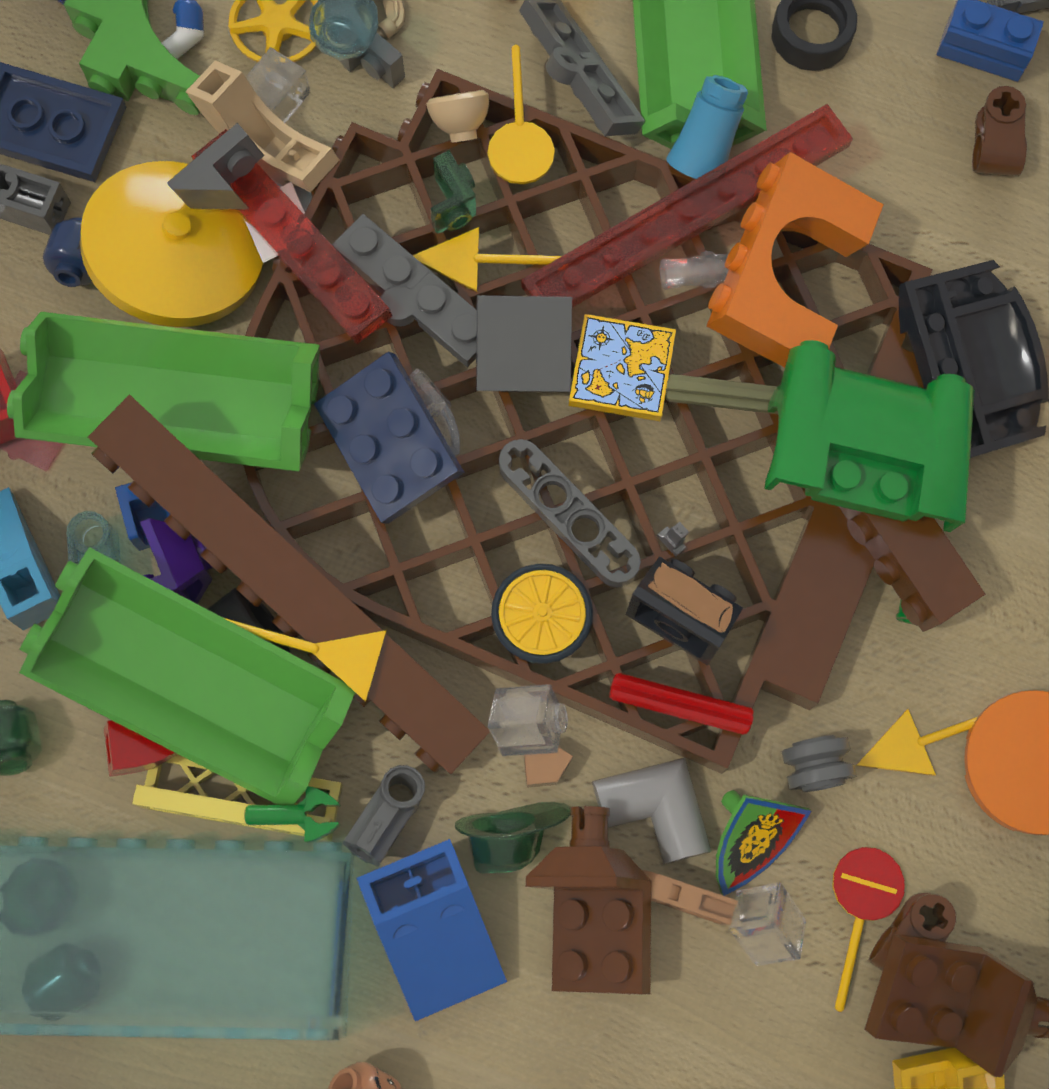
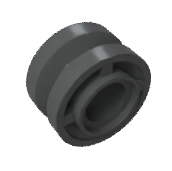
[781,735,857,792]

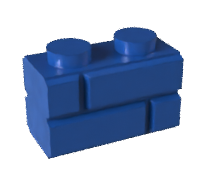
[936,0,1044,82]

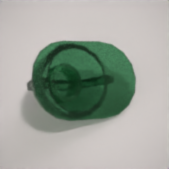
[455,802,570,874]

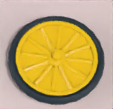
[491,564,593,664]

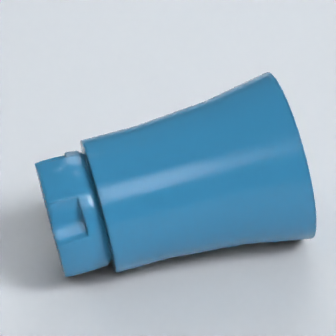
[666,75,748,182]

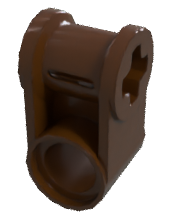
[972,86,1027,176]
[868,893,956,971]

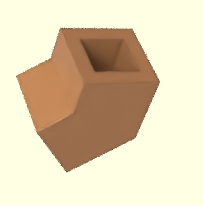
[524,740,573,788]

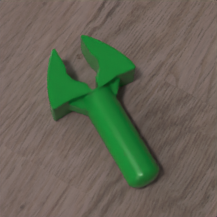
[244,786,341,843]

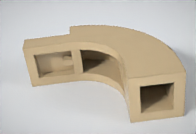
[186,60,339,192]

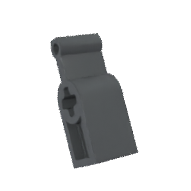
[0,164,71,235]

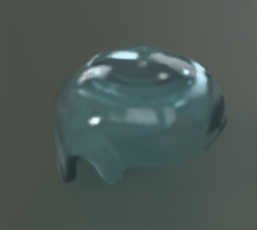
[309,0,379,60]

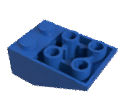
[357,839,507,1021]

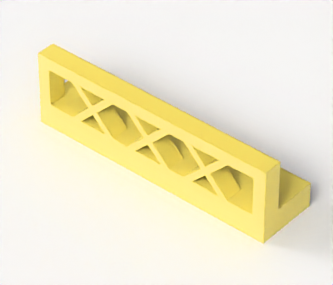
[132,754,343,841]

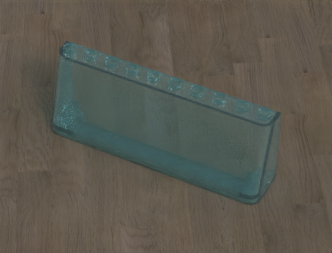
[0,837,354,1040]

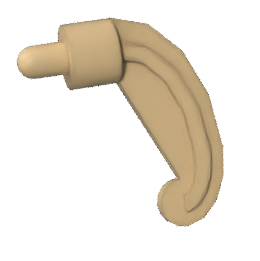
[377,0,405,40]

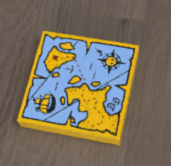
[568,314,676,422]

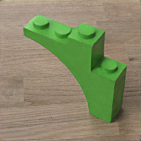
[64,0,202,115]

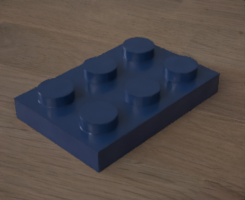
[0,62,127,183]
[314,351,465,524]

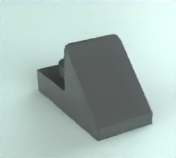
[167,123,264,210]

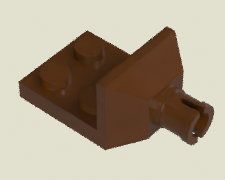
[525,806,651,994]
[864,934,1049,1078]

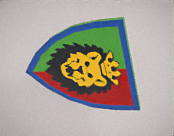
[716,790,812,896]

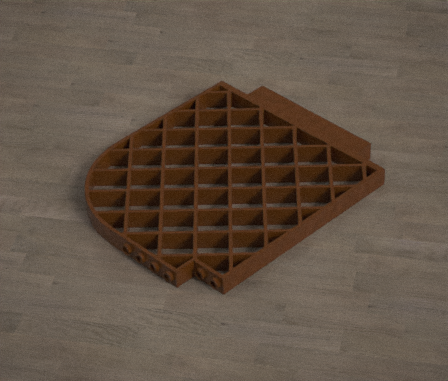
[243,69,933,774]

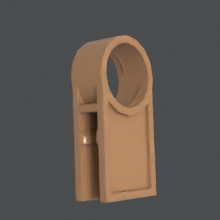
[642,870,738,926]

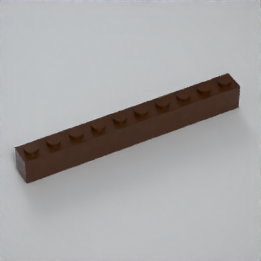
[88,394,491,775]

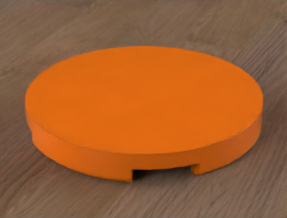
[964,690,1049,835]

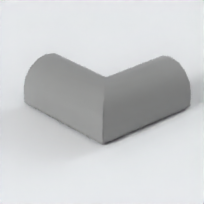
[592,757,711,864]

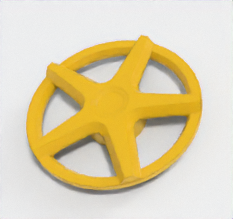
[228,0,325,66]

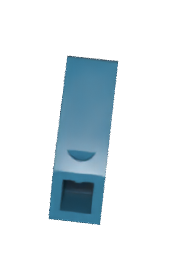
[0,487,60,630]

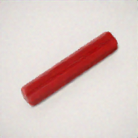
[609,673,754,735]

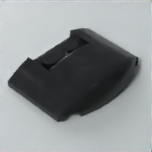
[899,260,1049,458]

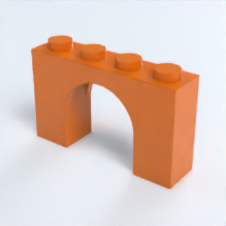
[706,152,884,368]

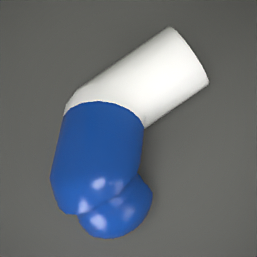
[162,0,204,59]

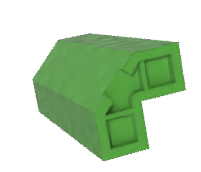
[633,0,767,149]
[7,312,320,471]
[19,547,355,805]

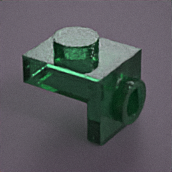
[430,150,476,234]

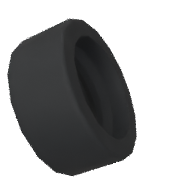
[771,0,858,71]

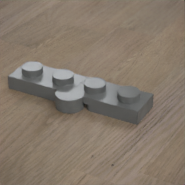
[519,0,645,136]
[332,214,477,368]

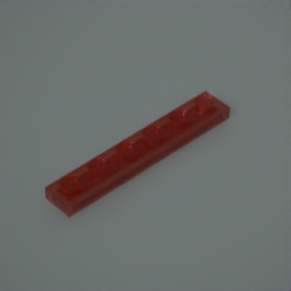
[191,129,393,344]

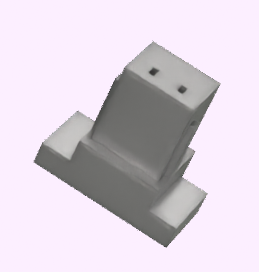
[656,522,689,557]

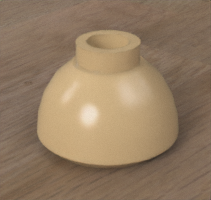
[426,90,489,143]

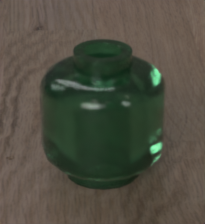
[0,700,42,776]

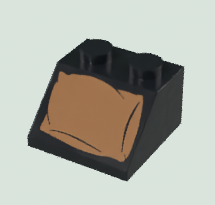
[625,556,743,666]

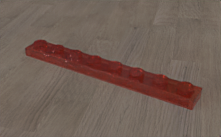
[521,104,853,308]

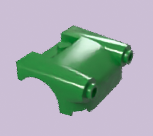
[764,340,975,532]

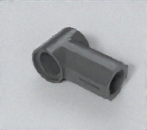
[343,765,425,867]

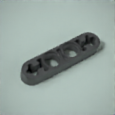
[499,439,641,588]

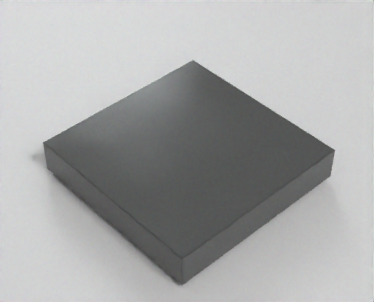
[476,296,572,392]

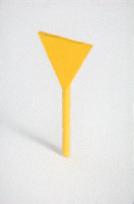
[224,618,386,702]

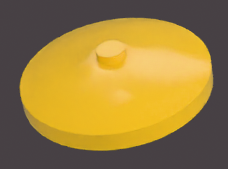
[80,161,263,327]

